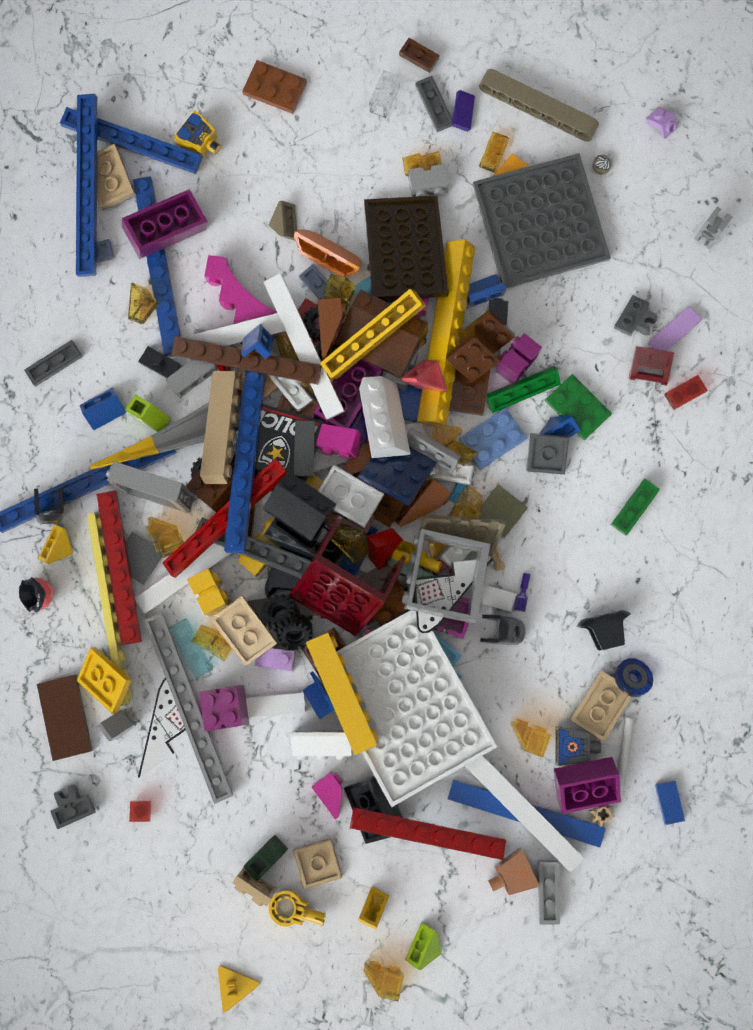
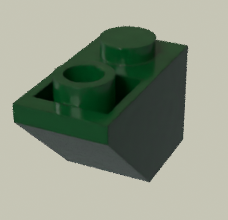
[244,835,288,881]

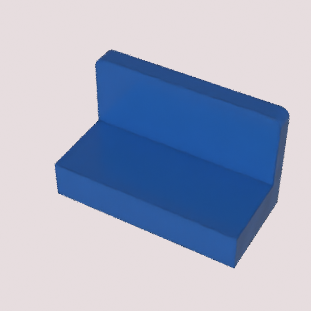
[467,275,506,308]
[241,324,273,359]
[80,387,126,430]
[303,671,335,719]

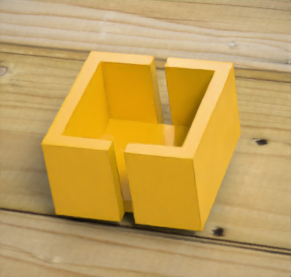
[187,569,231,617]

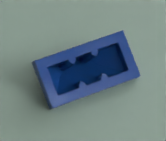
[539,415,581,438]

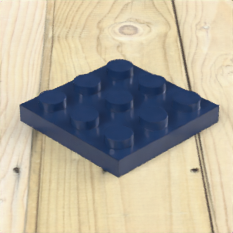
[358,447,437,506]

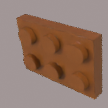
[242,60,307,114]

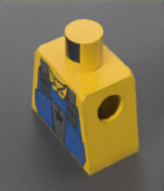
[174,110,221,157]

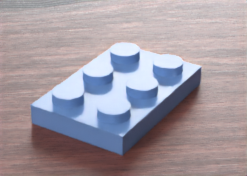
[459,408,527,470]

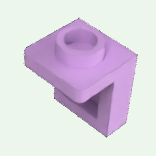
[646,107,677,139]

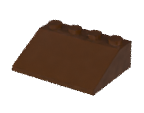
[334,290,428,379]

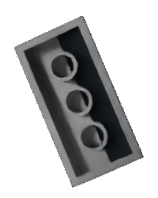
[264,518,353,566]

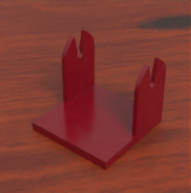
[289,516,406,636]

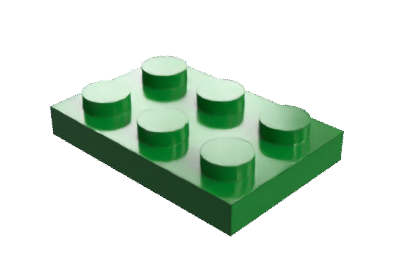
[545,374,612,440]

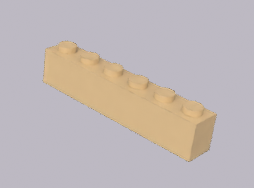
[200,371,242,484]

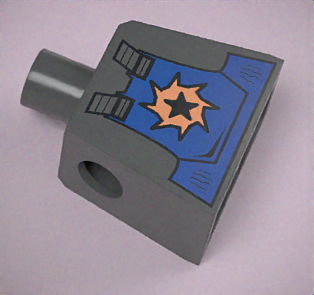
[555,727,601,766]

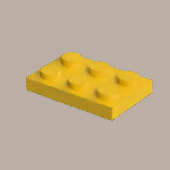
[77,647,132,714]

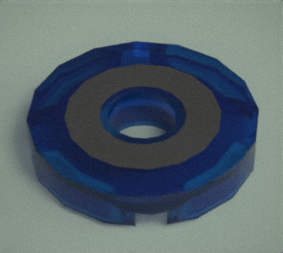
[614,658,654,697]

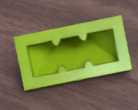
[405,922,441,970]

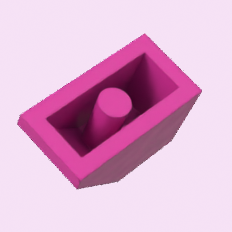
[312,771,343,819]

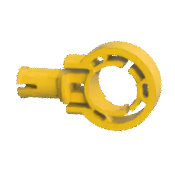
[390,541,442,574]
[269,889,326,926]

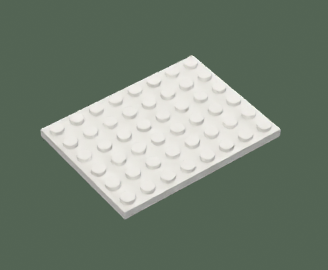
[314,610,497,807]

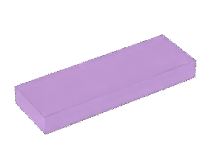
[648,306,702,351]

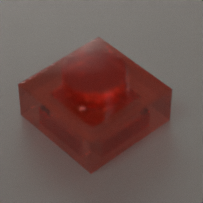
[129,801,151,822]

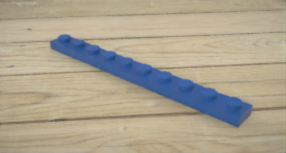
[76,93,97,277]
[133,176,181,356]
[224,370,266,553]
[0,449,177,533]

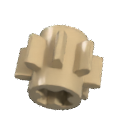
[589,805,615,827]

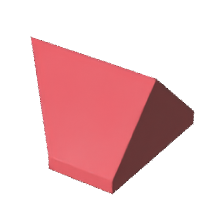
[401,360,448,391]

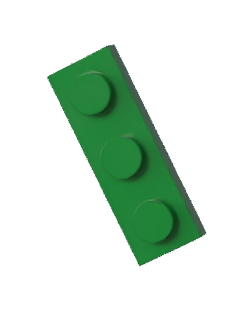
[610,478,660,536]

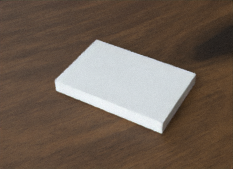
[318,465,384,528]

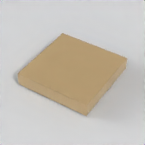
[293,838,342,890]

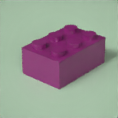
[553,757,621,814]

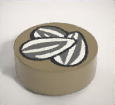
[592,154,612,175]

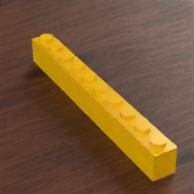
[417,239,475,426]

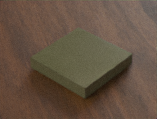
[474,484,528,538]

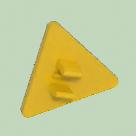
[218,966,259,1012]

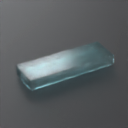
[169,618,213,679]

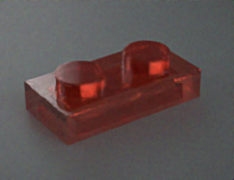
[664,375,708,410]

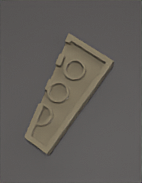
[419,514,506,556]

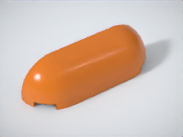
[294,229,362,277]

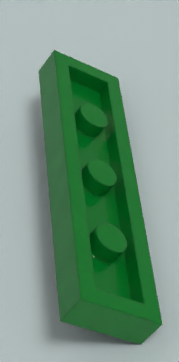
[486,366,561,413]

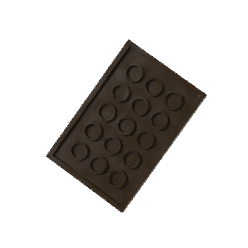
[364,196,449,300]

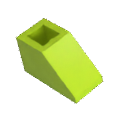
[125,394,171,432]

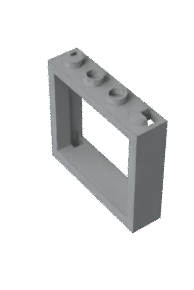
[106,462,195,513]
[402,529,490,623]

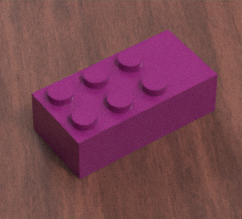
[122,189,207,259]
[313,359,384,428]

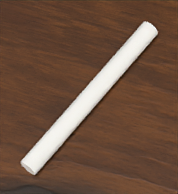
[618,718,633,798]

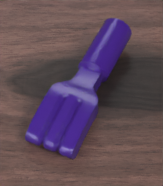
[513,573,531,612]

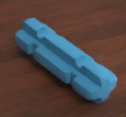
[449,472,474,504]

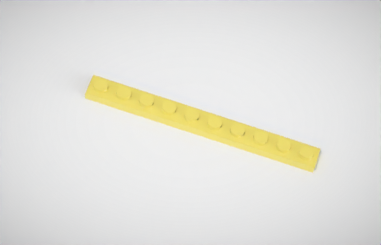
[87,513,132,706]

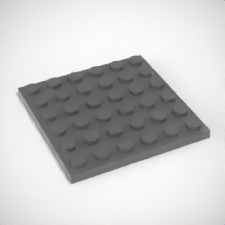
[472,153,611,288]

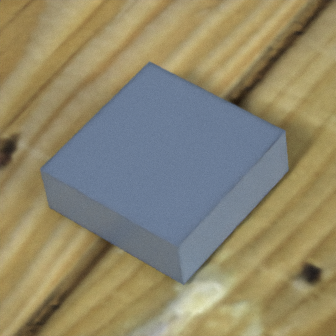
[96,239,115,263]

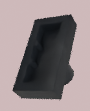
[138,346,181,379]

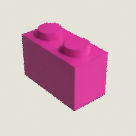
[316,424,363,459]

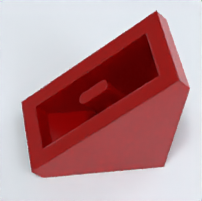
[367,528,403,570]

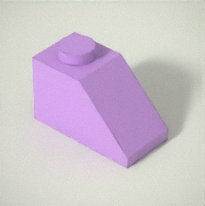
[254,648,296,671]

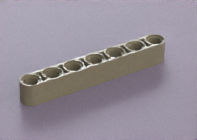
[479,69,599,142]

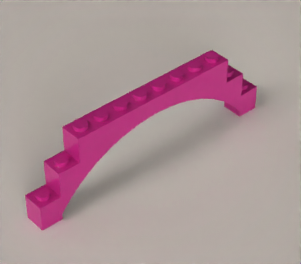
[204,255,429,349]

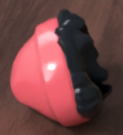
[19,577,54,613]

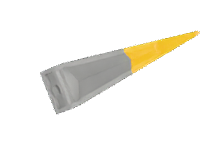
[90,403,240,469]

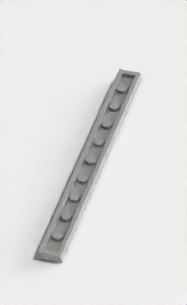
[144,613,233,804]

